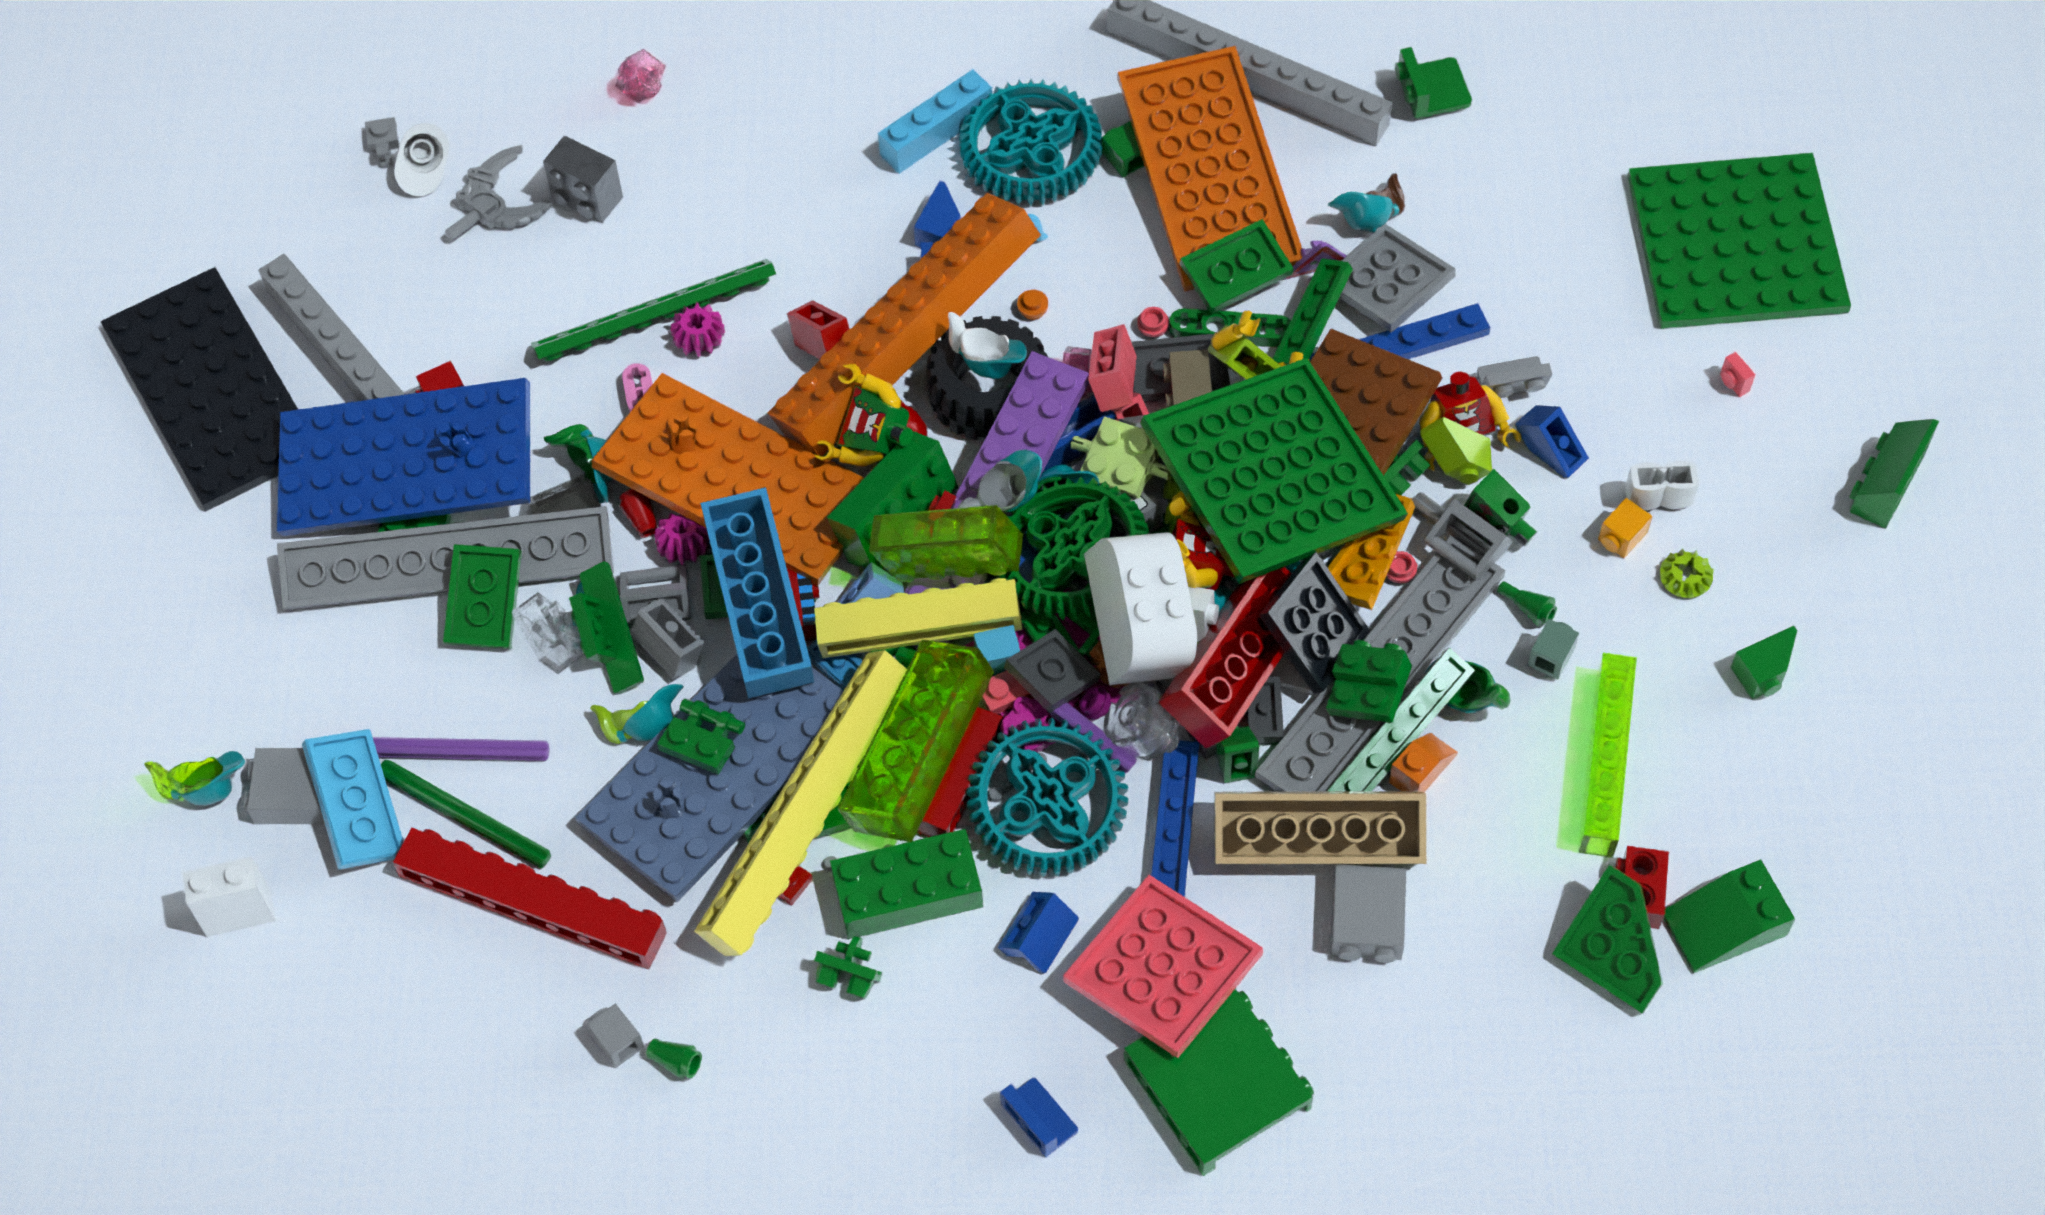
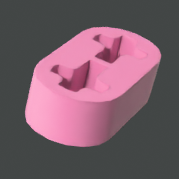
[622,363,653,413]

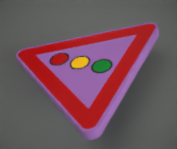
[1285,241,1347,279]

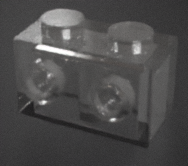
[512,592,584,674]

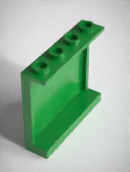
[1124,988,1314,1176]

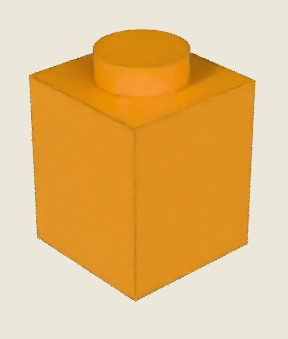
[1598,498,1653,558]

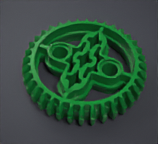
[994,477,1149,621]

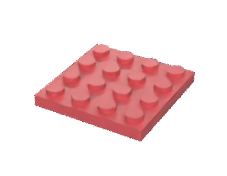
[1063,875,1263,1058]

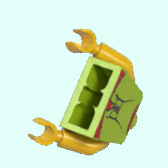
[1207,310,1303,380]

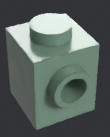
[1527,619,1579,680]

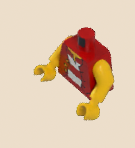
[1419,371,1521,471]
[1169,491,1235,591]

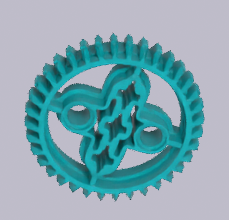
[959,78,1102,206]
[966,718,1129,877]

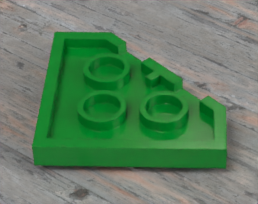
[1552,865,1663,1014]

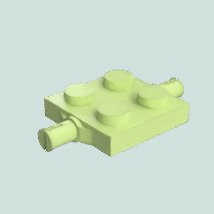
[1071,417,1172,498]

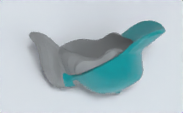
[957,450,1042,517]

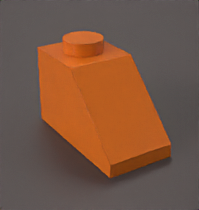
[1389,732,1458,793]

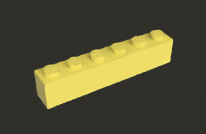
[814,578,1022,658]

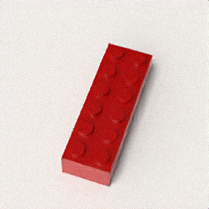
[1158,567,1292,749]

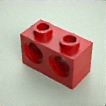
[1615,846,1669,929]

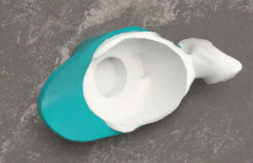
[948,312,1027,379]

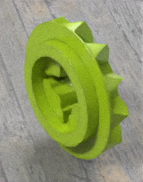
[1660,548,1714,598]

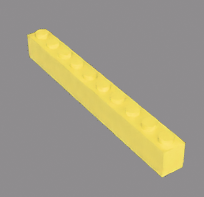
[694,650,913,956]

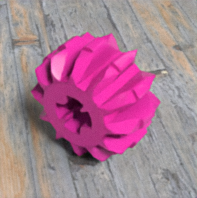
[670,302,725,357]
[654,513,710,566]

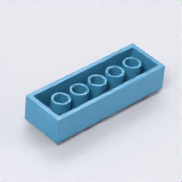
[700,487,814,698]

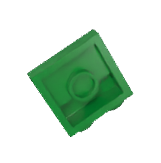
[1326,640,1412,723]

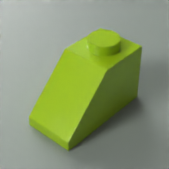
[1420,417,1492,485]

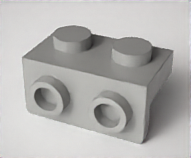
[1477,356,1553,398]

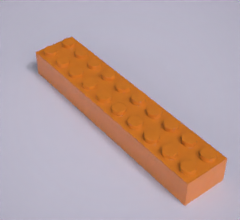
[767,193,1041,456]

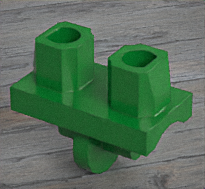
[1384,440,1430,495]
[814,936,883,998]

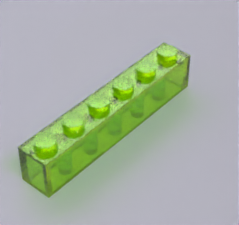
[1578,652,1637,858]

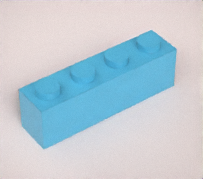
[878,69,993,174]

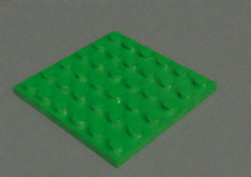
[1627,152,1852,329]
[1140,358,1408,584]

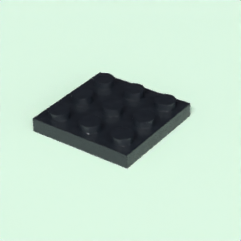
[1259,552,1370,694]

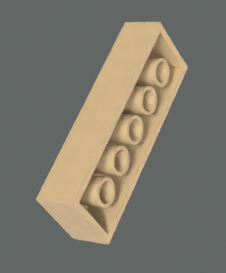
[1214,791,1427,864]

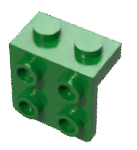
[1395,47,1472,119]

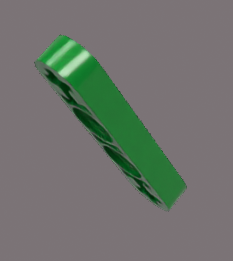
[1169,308,1291,347]

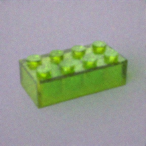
[869,505,1023,582]

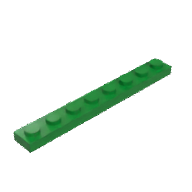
[531,259,776,361]

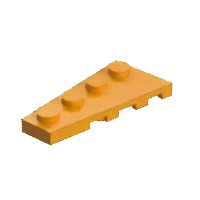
[1328,494,1415,610]

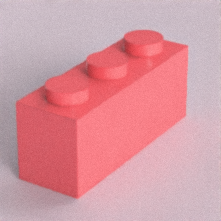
[1088,324,1137,412]

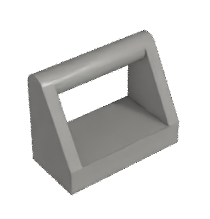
[1424,499,1513,580]
[620,564,691,625]

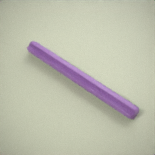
[373,737,550,761]

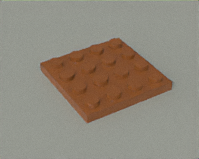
[1310,329,1443,476]

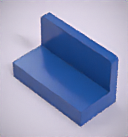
[998,891,1079,973]
[1000,1078,1078,1157]

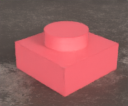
[1720,351,1756,397]

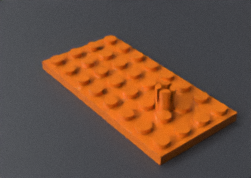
[1117,46,1303,292]
[592,373,864,587]

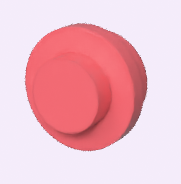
[1137,307,1169,337]
[1386,551,1417,584]

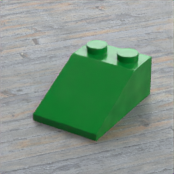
[1663,859,1795,973]

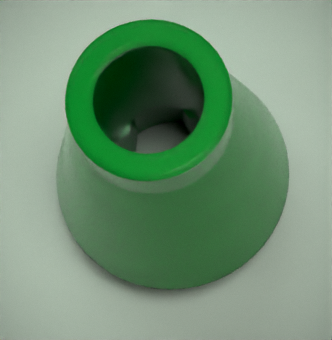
[646,1038,702,1079]

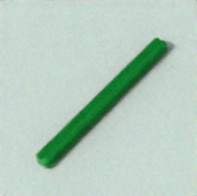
[381,760,551,868]

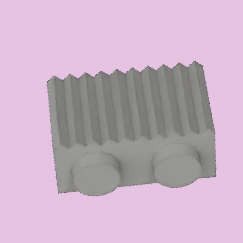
[631,598,704,679]

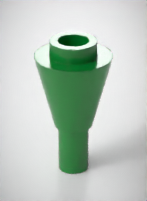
[1497,581,1557,627]

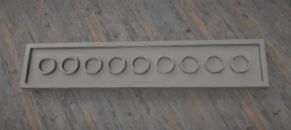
[277,506,614,610]
[1255,536,1506,792]

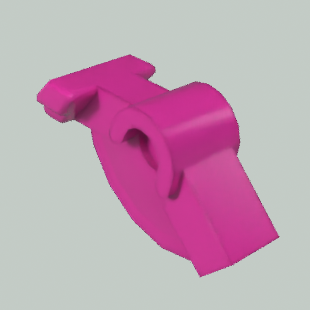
[999,696,1049,737]

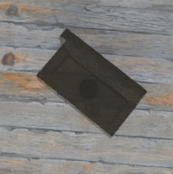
[527,474,601,515]

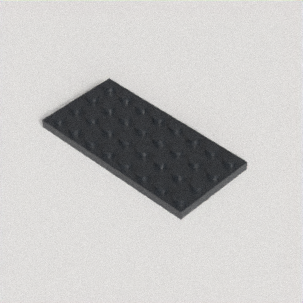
[100,267,299,512]

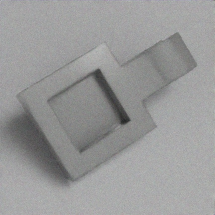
[365,117,400,168]

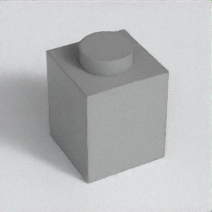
[586,1003,644,1068]

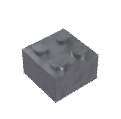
[543,135,623,223]

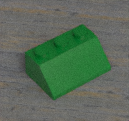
[1849,419,1940,529]

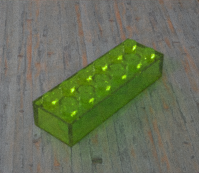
[837,640,994,843]

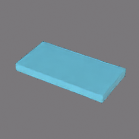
[302,729,404,870]

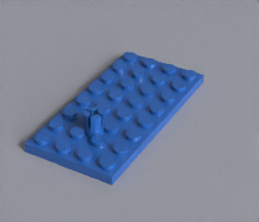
[277,377,530,536]

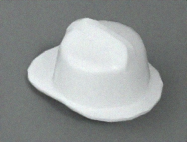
[394,123,450,196]

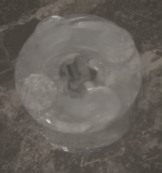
[1104,682,1181,761]

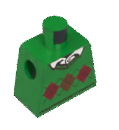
[1464,468,1537,547]

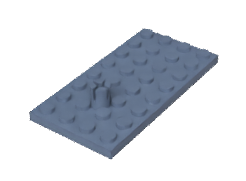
[575,654,844,902]

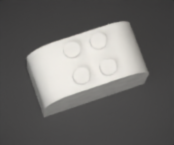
[1084,532,1197,685]

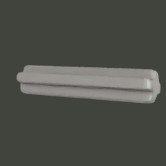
[1412,492,1492,556]

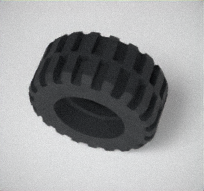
[926,316,1048,440]

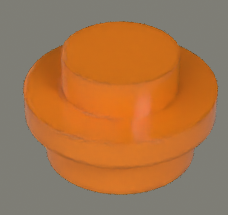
[1017,289,1049,320]

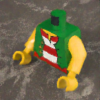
[815,364,913,467]

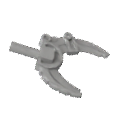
[445,145,552,240]

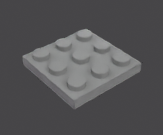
[1339,224,1456,333]

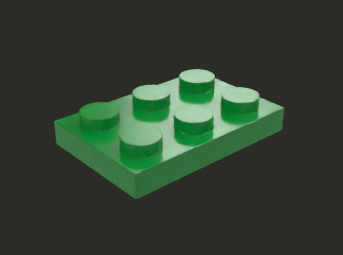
[1180,219,1294,314]
[443,544,522,649]

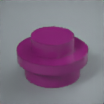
[1080,687,1111,720]

